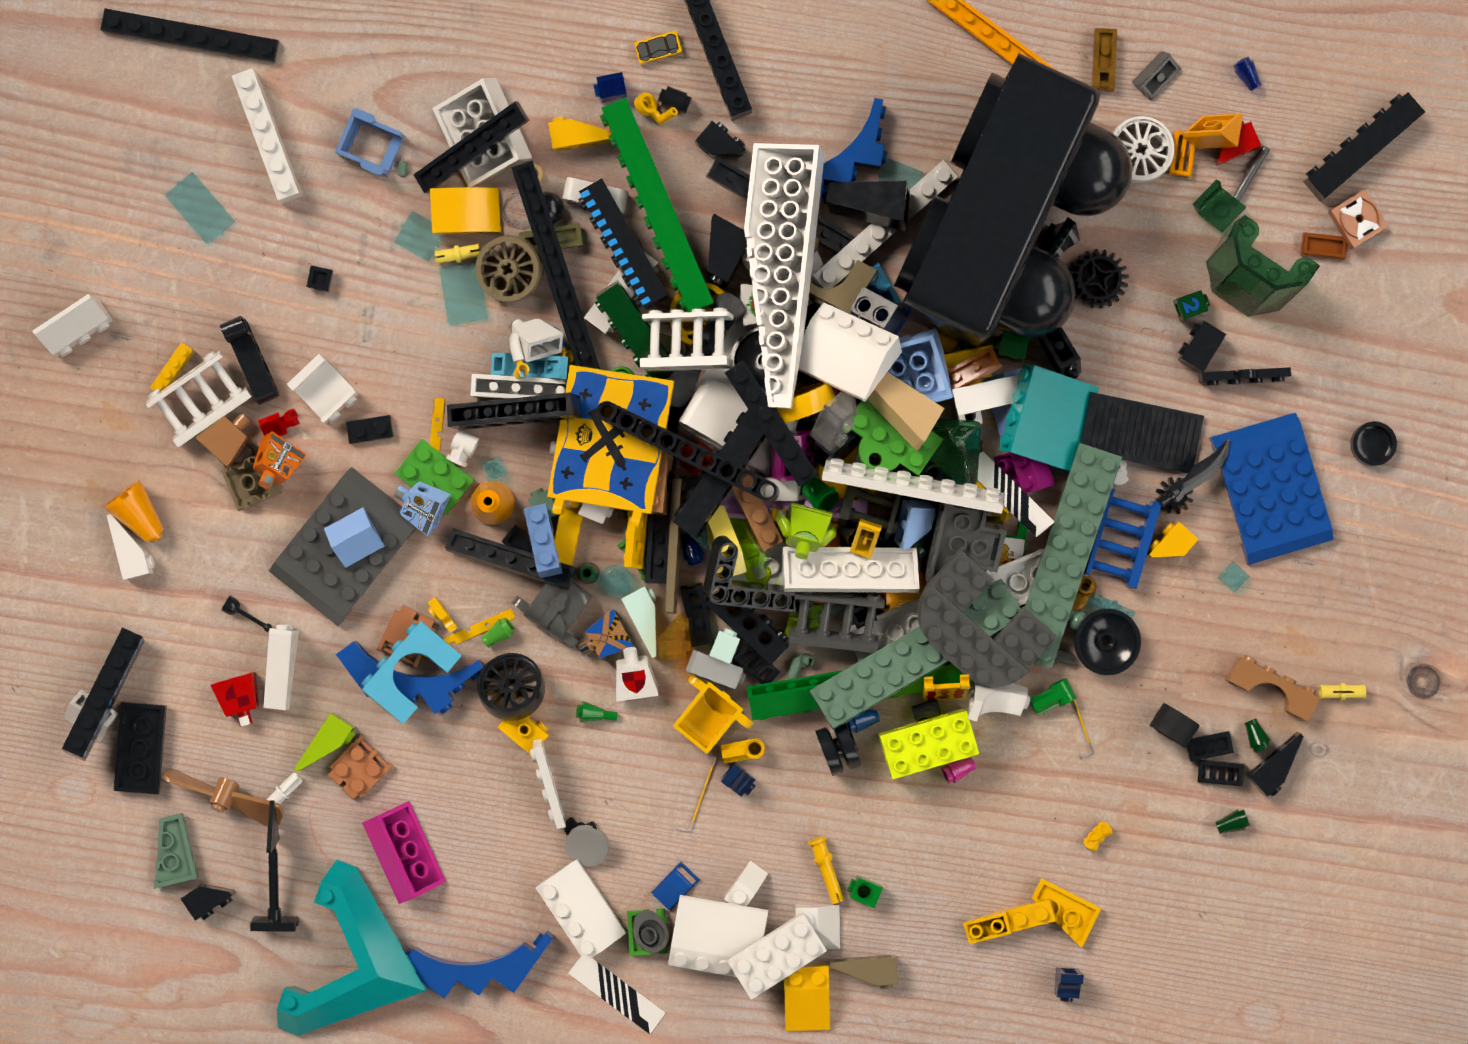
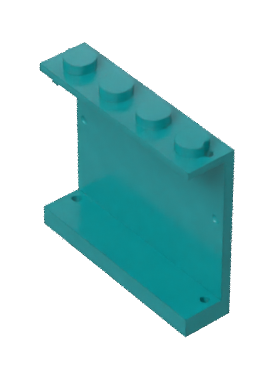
[999,364,1099,472]

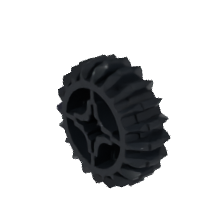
[1070,249,1129,309]

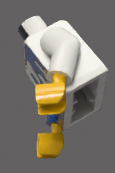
[509,319,574,379]

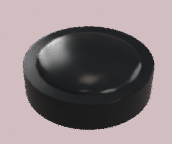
[1350,421,1397,466]

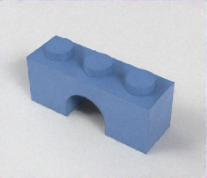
[524,503,563,578]

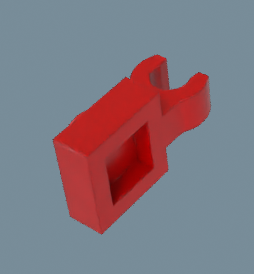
[258,409,300,436]

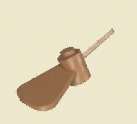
[163,769,284,826]

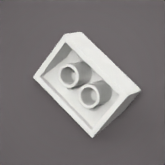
[33,294,113,357]

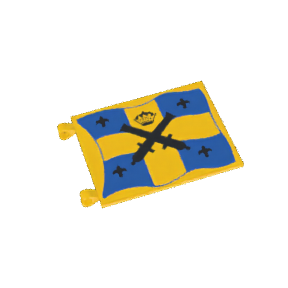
[547,365,675,528]

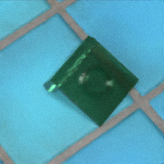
[1193,179,1246,233]

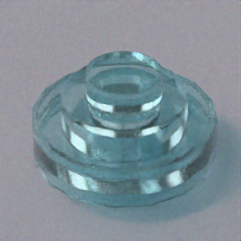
[600,564,633,597]

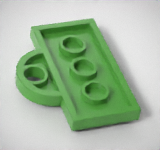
[844,399,943,477]

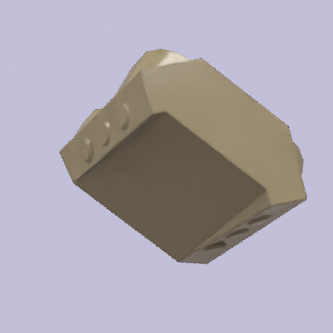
[222,456,283,511]

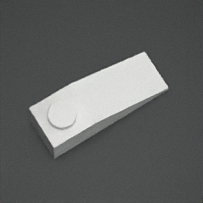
[107,514,155,580]

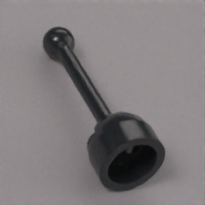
[221,595,272,632]

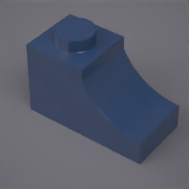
[721,762,756,797]
[1055,967,1084,1002]

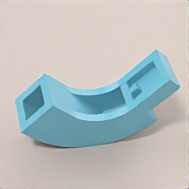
[491,353,568,379]

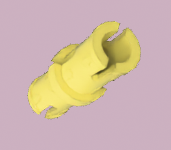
[435,243,480,265]
[1319,683,1366,701]

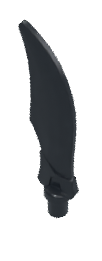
[1158,439,1230,507]

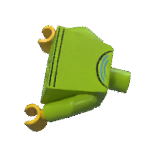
[771,503,839,559]

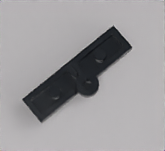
[1198,367,1291,386]

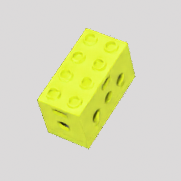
[877,708,979,779]

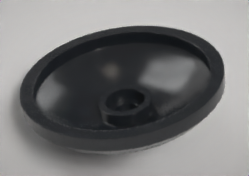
[730,327,766,391]
[1074,608,1141,675]

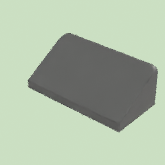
[1132,51,1181,100]

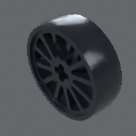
[477,653,545,721]

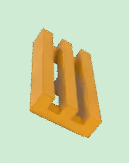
[1168,130,1195,178]

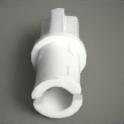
[266,773,303,804]

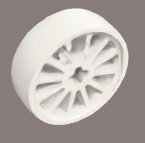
[1112,116,1175,184]

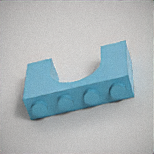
[361,621,462,725]

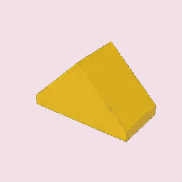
[850,519,882,559]

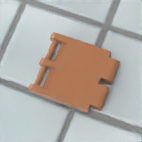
[376,605,436,669]
[328,735,393,800]

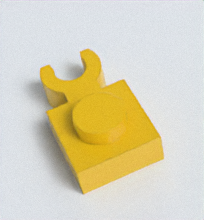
[427,597,459,633]

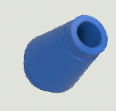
[846,709,880,733]

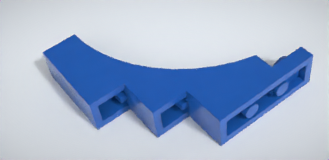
[405,931,554,998]

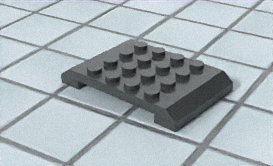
[269,467,417,626]

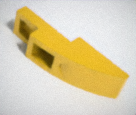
[963,898,1057,944]

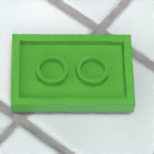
[395,439,475,515]

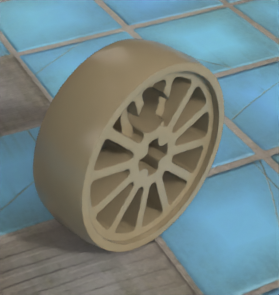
[476,235,543,302]

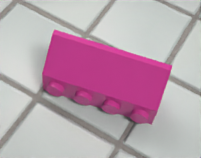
[362,801,446,904]

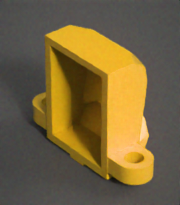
[673,673,754,754]

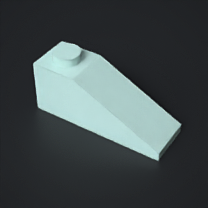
[622,586,657,658]

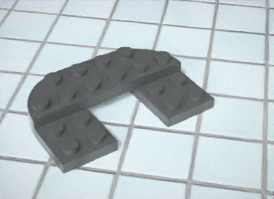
[918,549,1057,687]

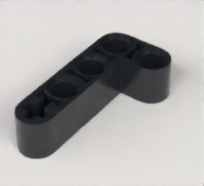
[220,315,280,405]

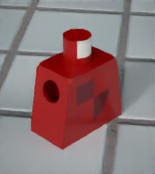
[211,672,259,727]

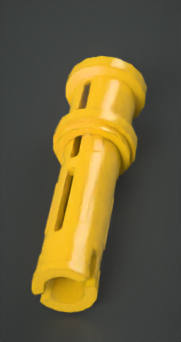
[807,835,845,904]

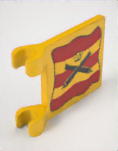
[922,674,970,701]

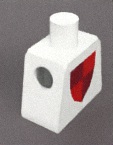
[616,647,658,702]

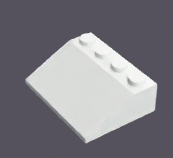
[432,78,532,187]
[798,302,902,402]
[668,895,768,977]

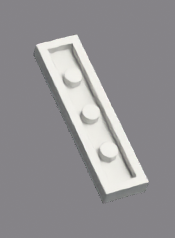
[530,738,566,829]

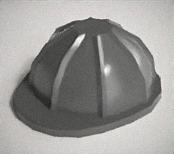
[633,910,669,953]

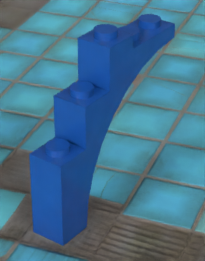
[819,98,887,204]
[336,641,485,715]

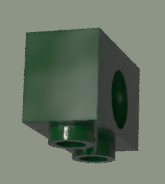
[993,331,1029,363]

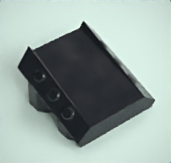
[1038,217,1080,257]

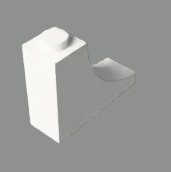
[968,681,1030,722]

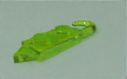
[729,518,771,584]

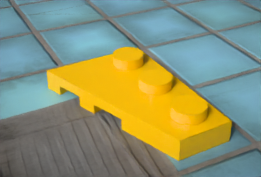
[1031,878,1102,948]

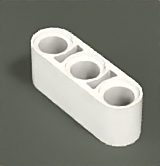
[562,177,629,214]

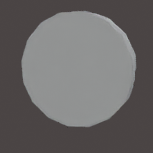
[565,825,610,867]

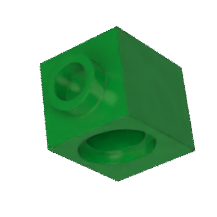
[847,875,883,909]

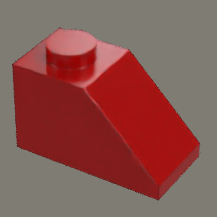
[1215,121,1261,166]

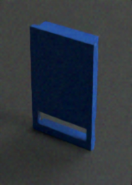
[651,861,700,911]

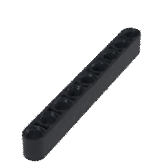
[596,401,780,502]

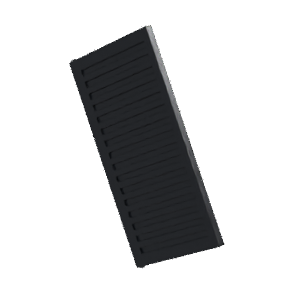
[1080,392,1204,473]

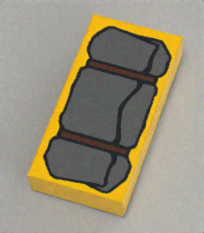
[634,31,682,65]

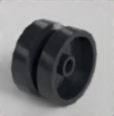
[815,723,861,776]

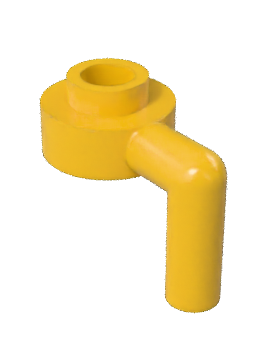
[634,92,678,125]

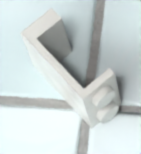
[287,354,359,424]

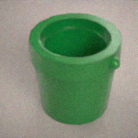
[802,478,839,512]

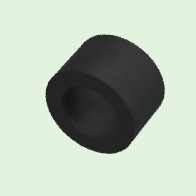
[1149,703,1200,748]

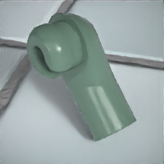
[787,653,815,679]

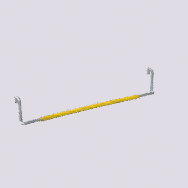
[1053,677,1093,758]
[675,751,717,832]

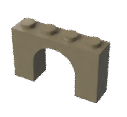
[809,237,877,316]

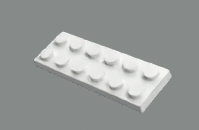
[782,547,919,593]

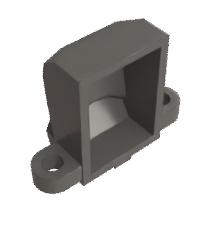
[512,581,593,649]

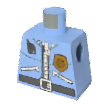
[394,482,451,536]

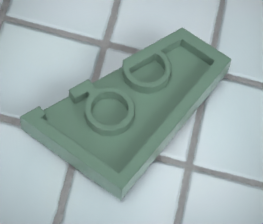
[154,813,199,889]

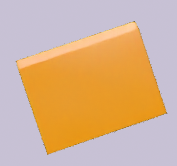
[1182,113,1243,149]

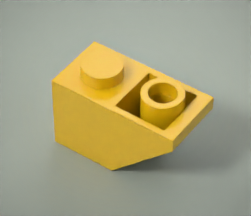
[1147,521,1199,558]

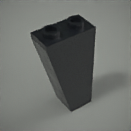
[1037,327,1081,379]

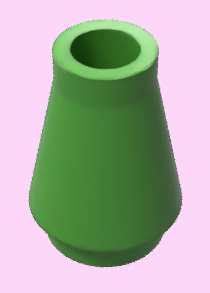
[481,618,515,648]

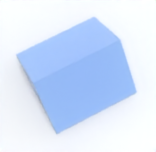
[324,507,385,568]

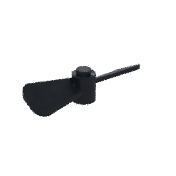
[667,293,744,407]

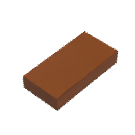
[1300,232,1347,260]

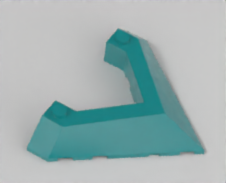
[277,860,428,1036]

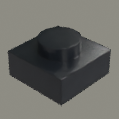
[306,265,334,292]

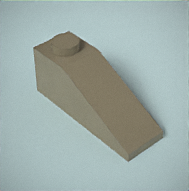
[829,954,898,989]

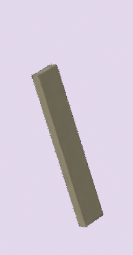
[665,478,685,614]

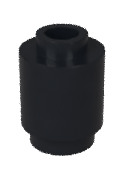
[658,86,692,114]

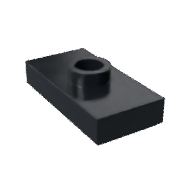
[1186,731,1234,762]

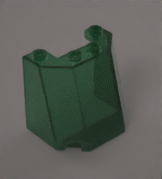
[1206,215,1320,317]

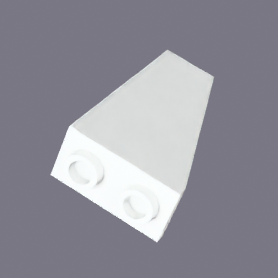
[263,624,299,710]

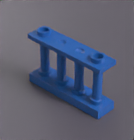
[1084,488,1161,589]

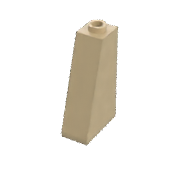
[867,372,944,451]

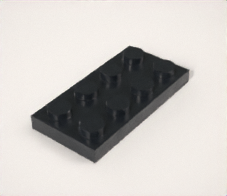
[114,702,167,794]

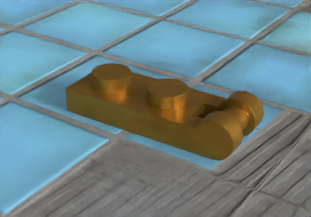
[1091,28,1117,92]

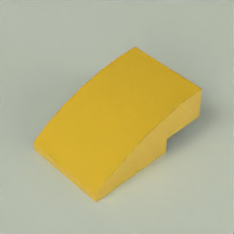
[430,187,501,235]

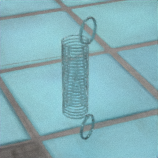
[807,603,859,629]

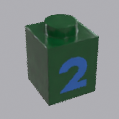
[1173,290,1210,322]

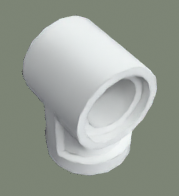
[446,429,480,467]

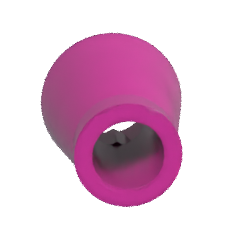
[941,757,976,783]

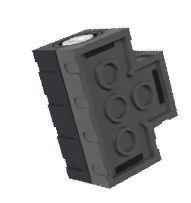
[921,502,1007,583]

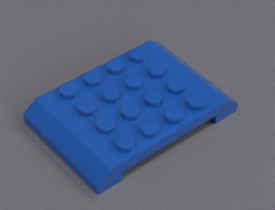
[1209,412,1334,565]

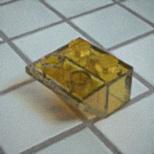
[658,613,691,661]

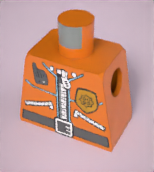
[253,432,307,489]

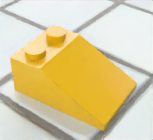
[784,962,830,1031]

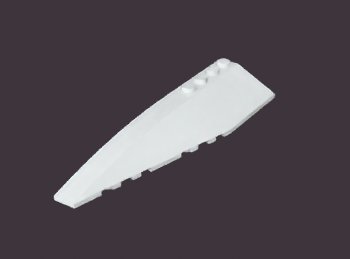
[744,143,825,409]

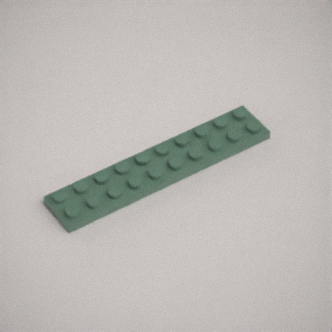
[1025,443,1122,669]
[810,579,1021,730]

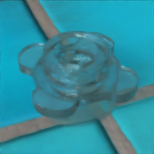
[482,457,507,481]

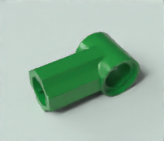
[1030,678,1077,716]

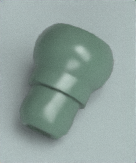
[1067,610,1087,631]

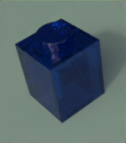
[593,72,627,103]

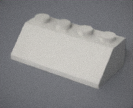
[535,859,627,962]

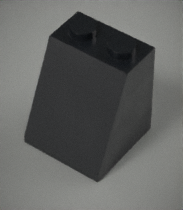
[708,214,747,287]

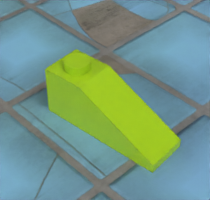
[294,712,356,772]

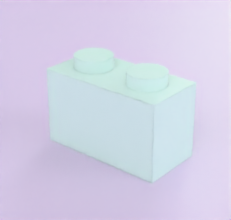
[709,628,740,664]

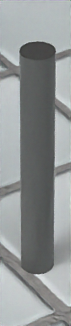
[1229,146,1270,207]

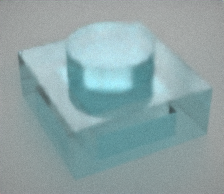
[1217,561,1250,593]

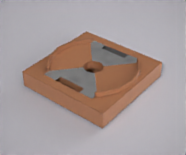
[1328,189,1388,249]

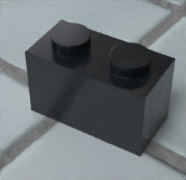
[1177,321,1227,373]

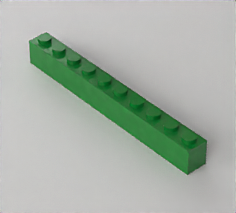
[599,97,714,312]
[747,662,972,721]

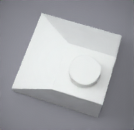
[795,904,840,949]

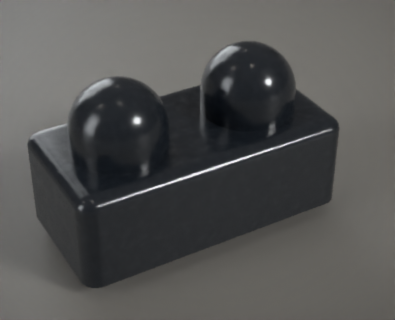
[894,53,1132,348]

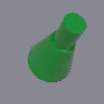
[576,701,618,723]

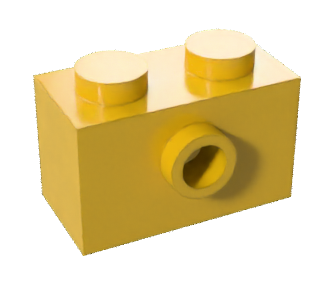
[498,714,550,755]

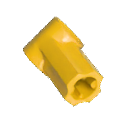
[720,737,765,764]

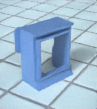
[335,108,405,177]

